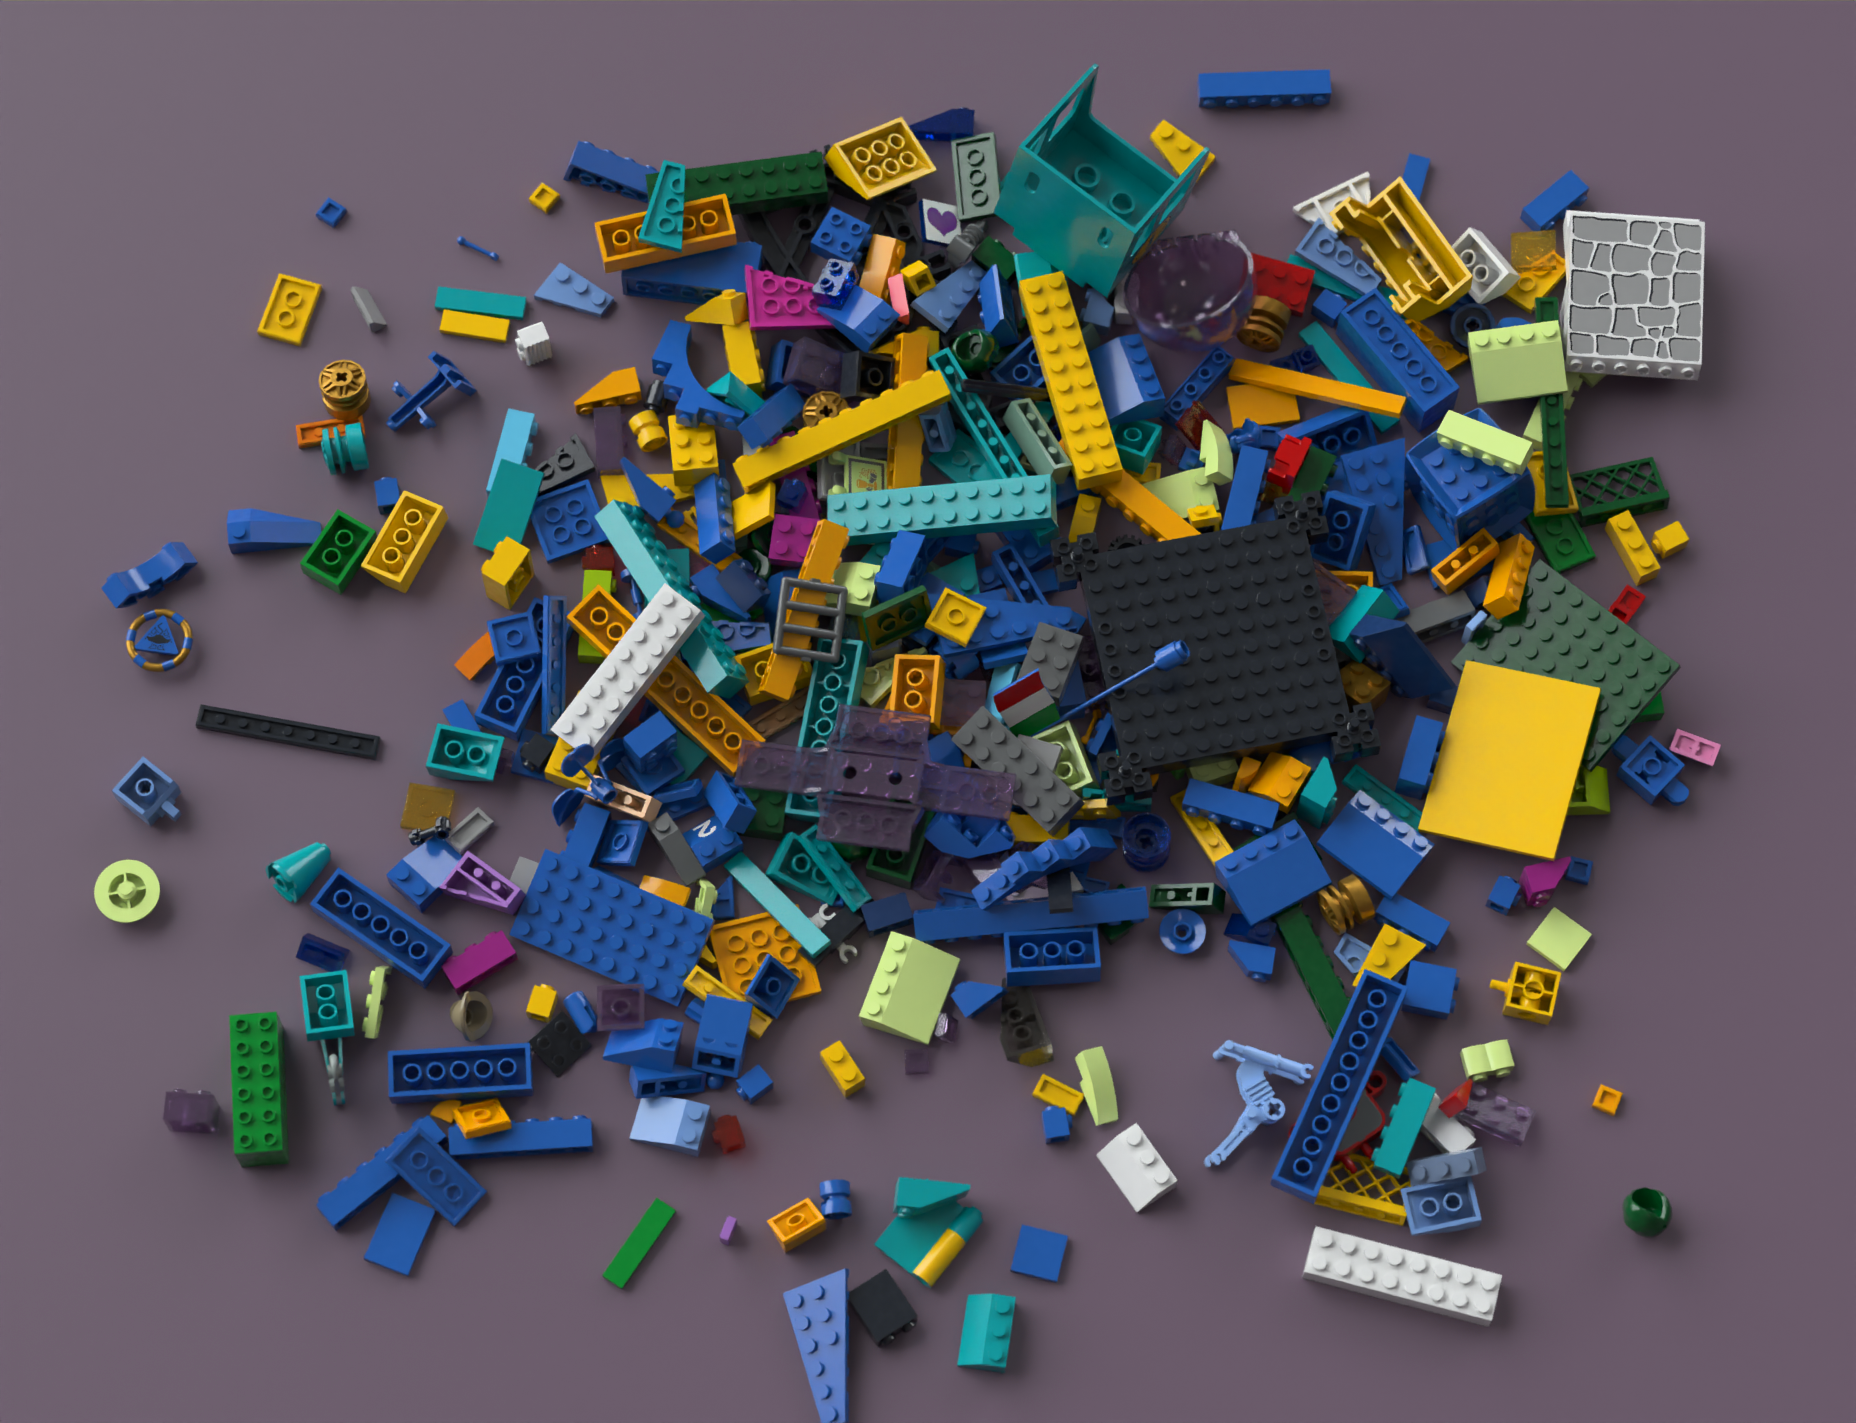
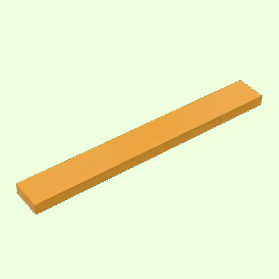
[1229,358,1407,419]

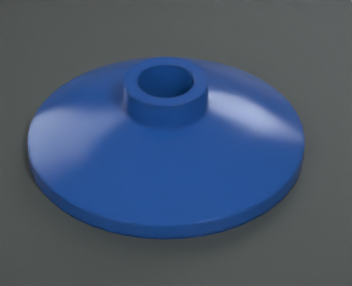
[1159,909,1206,954]

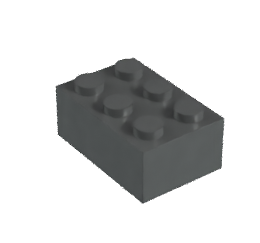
[1017,622,1083,707]

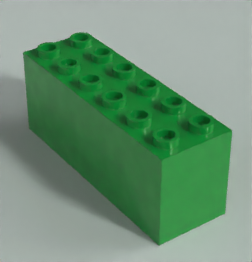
[229,1012,289,1167]

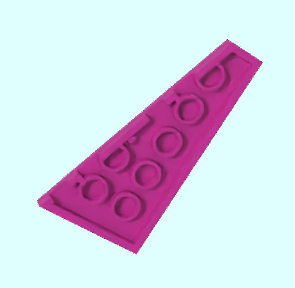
[744,265,836,330]

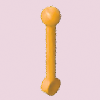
[1081,709,1102,744]

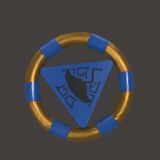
[126,609,193,672]

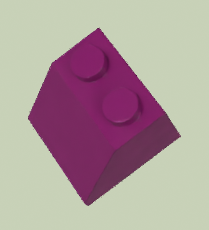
[1519,856,1571,907]

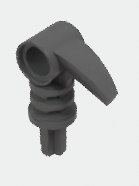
[946,219,989,269]

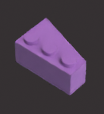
[439,851,526,915]

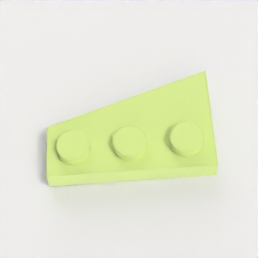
[362,966,392,1039]

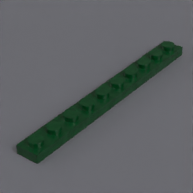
[1534,297,1569,508]

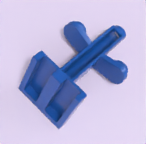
[386,351,477,432]

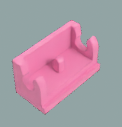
[1669,729,1721,767]

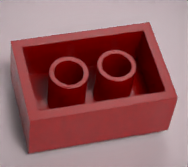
[1238,253,1315,318]

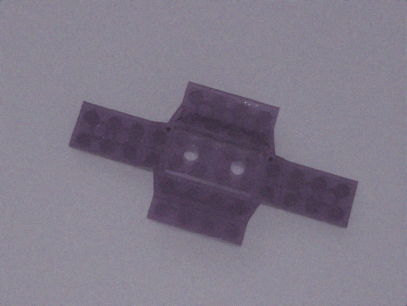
[734,704,1017,852]

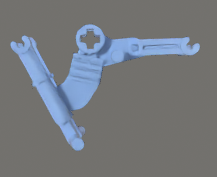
[1204,1040,1314,1168]

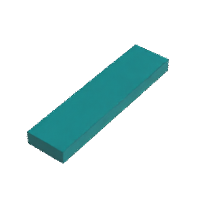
[435,286,527,320]
[1342,764,1422,833]
[797,824,872,912]

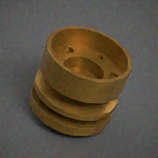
[1235,296,1291,352]
[319,360,371,420]
[803,391,849,428]
[1316,874,1375,935]

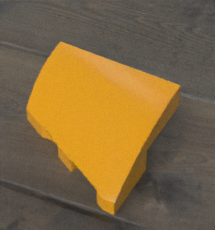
[1232,757,1261,794]

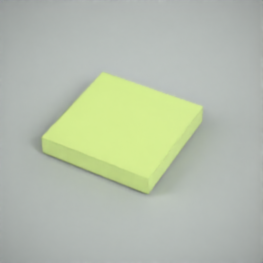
[1526,907,1592,971]

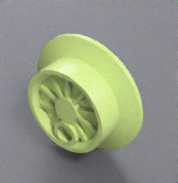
[94,860,160,923]

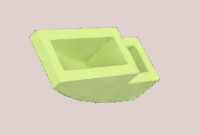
[1200,420,1234,486]
[1075,1046,1118,1126]

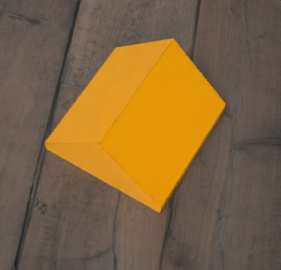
[767,1198,826,1253]

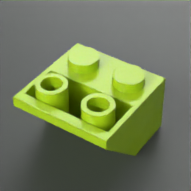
[1567,765,1610,815]

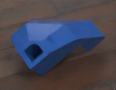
[924,774,1015,858]

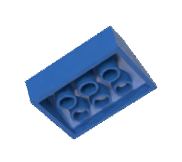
[1088,333,1165,426]
[1316,790,1435,900]
[1215,819,1332,927]

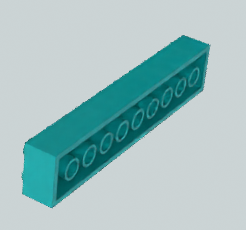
[827,474,1057,546]
[594,499,750,699]

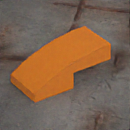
[454,632,495,681]

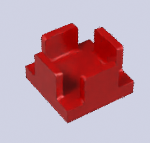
[1266,434,1312,495]

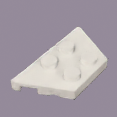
[1293,171,1371,235]

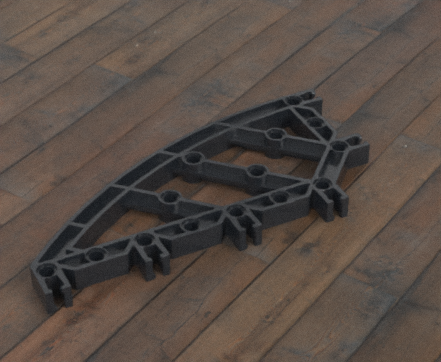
[738,144,1011,437]

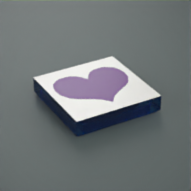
[918,199,961,247]

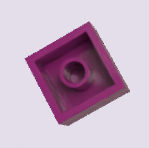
[768,514,820,568]

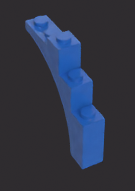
[652,320,746,432]
[971,827,1118,911]

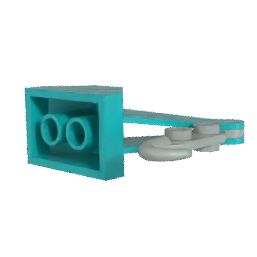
[300,970,355,1105]

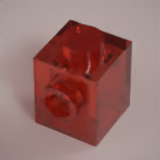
[582,545,615,576]
[711,1114,746,1154]

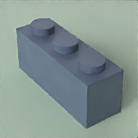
[1406,1147,1487,1186]

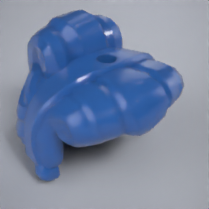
[1226,418,1262,455]

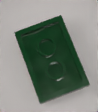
[861,585,932,651]

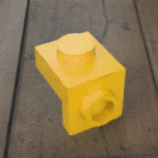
[1187,504,1223,532]

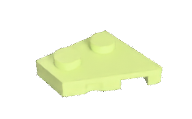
[695,878,717,919]

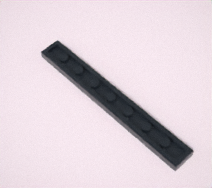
[195,704,381,760]

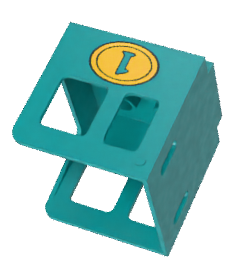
[994,63,1211,298]

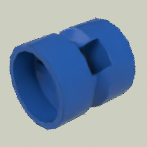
[819,1180,852,1220]

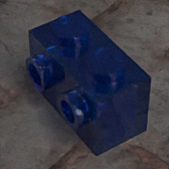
[812,258,859,311]

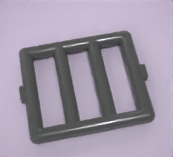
[773,577,848,663]

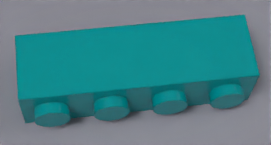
[1371,1078,1436,1179]

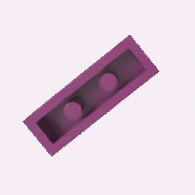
[441,930,518,995]

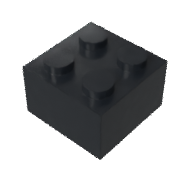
[840,351,895,402]

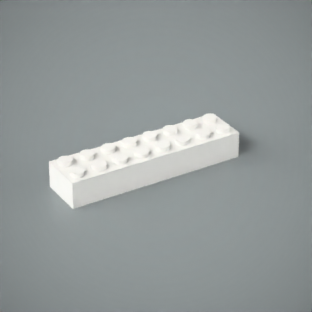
[550,583,706,761]
[1302,1226,1502,1327]

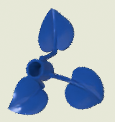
[552,738,626,827]

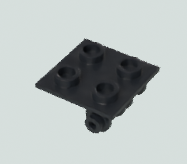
[527,1011,592,1077]

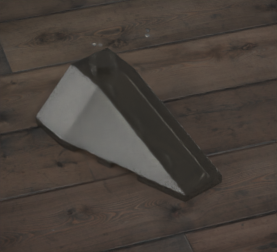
[1000,978,1054,1067]

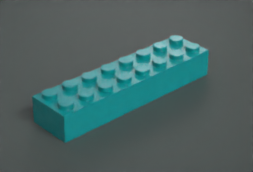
[785,638,870,825]

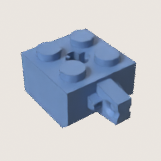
[112,757,182,827]

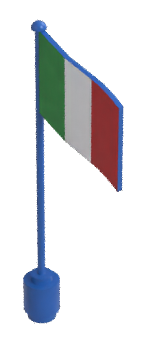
[993,640,1190,738]

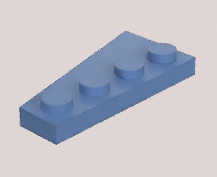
[1294,218,1382,296]

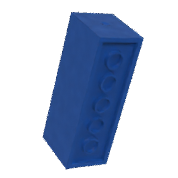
[621,241,763,307]
[1336,287,1460,433]

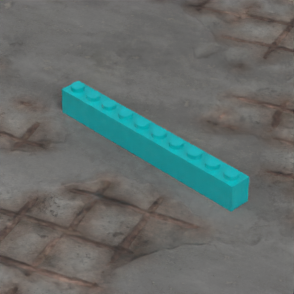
[929,348,1060,548]

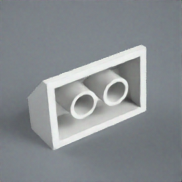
[1451,227,1521,305]
[1096,1123,1178,1213]

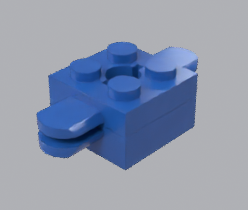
[1611,735,1689,807]

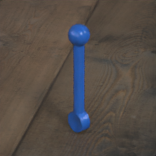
[457,236,499,261]

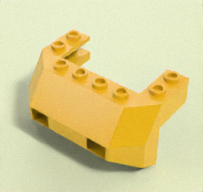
[1329,176,1473,322]

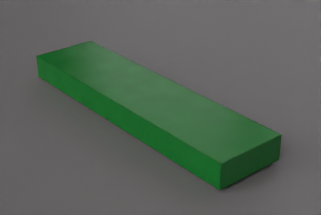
[602,1197,676,1290]

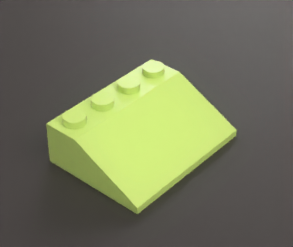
[1468,320,1568,405]
[859,931,961,1045]

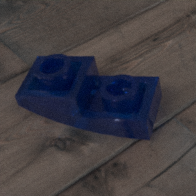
[1269,344,1321,373]

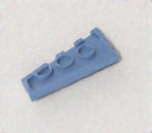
[910,260,987,333]

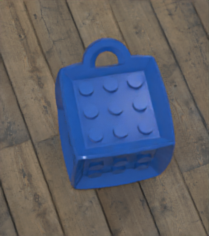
[1405,408,1535,551]

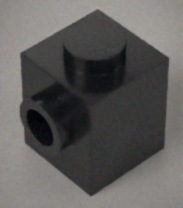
[520,733,555,774]

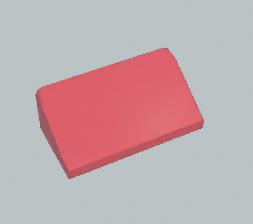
[888,274,909,325]

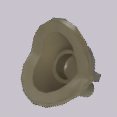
[450,991,493,1042]

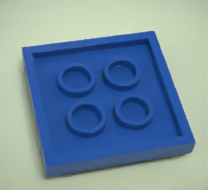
[530,479,610,564]

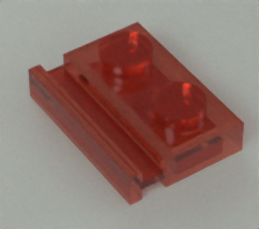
[1175,400,1224,451]

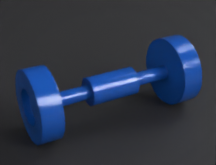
[620,569,643,619]

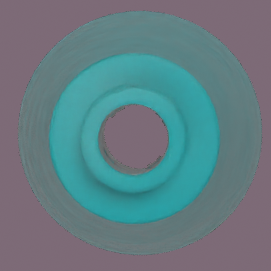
[265,842,331,903]

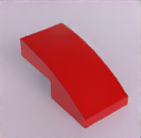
[1608,584,1646,625]

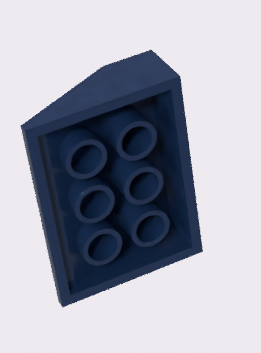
[1349,614,1456,699]

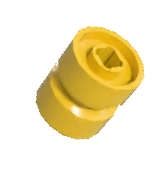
[628,410,668,452]

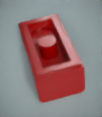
[1438,1078,1473,1118]

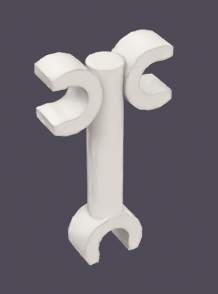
[809,904,857,964]

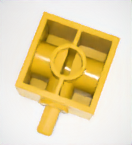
[1489,962,1561,1025]

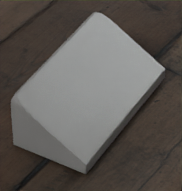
[351,286,387,333]

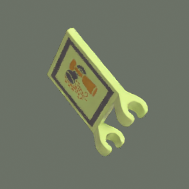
[828,451,887,495]

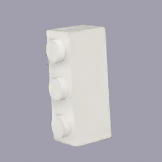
[1420,1094,1476,1154]

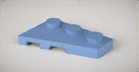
[534,262,614,318]
[1334,932,1406,983]

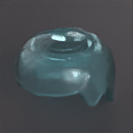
[828,614,859,640]

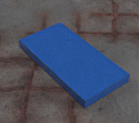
[385,1126,487,1226]

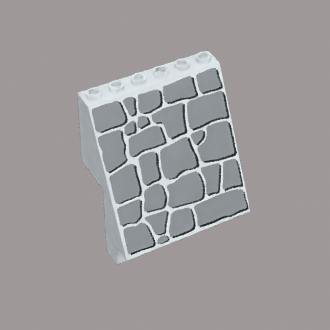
[1560,210,1705,380]

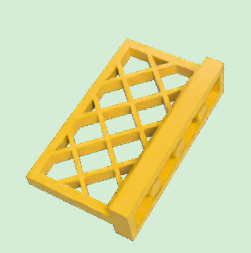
[1314,1154,1412,1226]

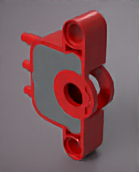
[1288,1071,1386,1174]

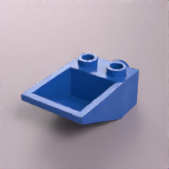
[619,457,684,528]
[692,994,753,1089]

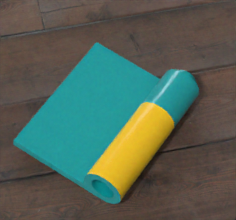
[874,1179,984,1288]

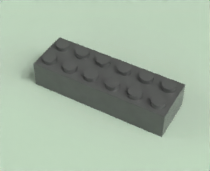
[951,706,1085,837]

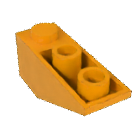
[574,367,642,414]

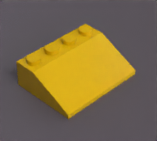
[825,117,937,200]

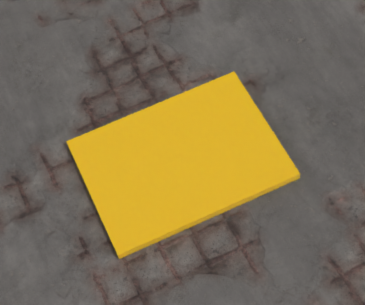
[1418,660,1601,861]

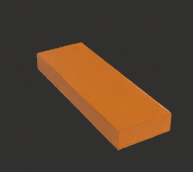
[295,415,366,449]

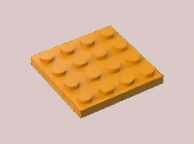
[710,904,821,1002]

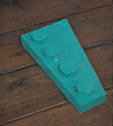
[638,160,686,253]

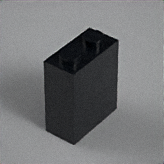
[847,1269,918,1347]

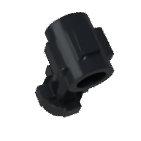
[409,816,451,846]

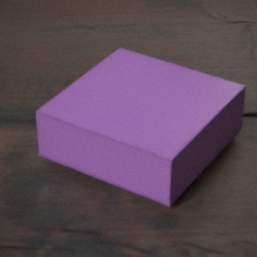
[719,1216,737,1246]

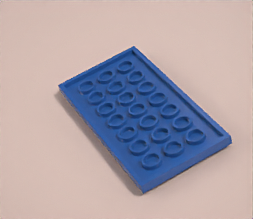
[509,849,716,1007]

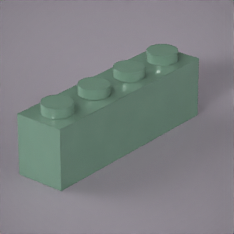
[1003,398,1073,484]

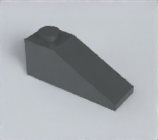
[648,812,707,887]

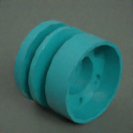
[321,423,369,475]

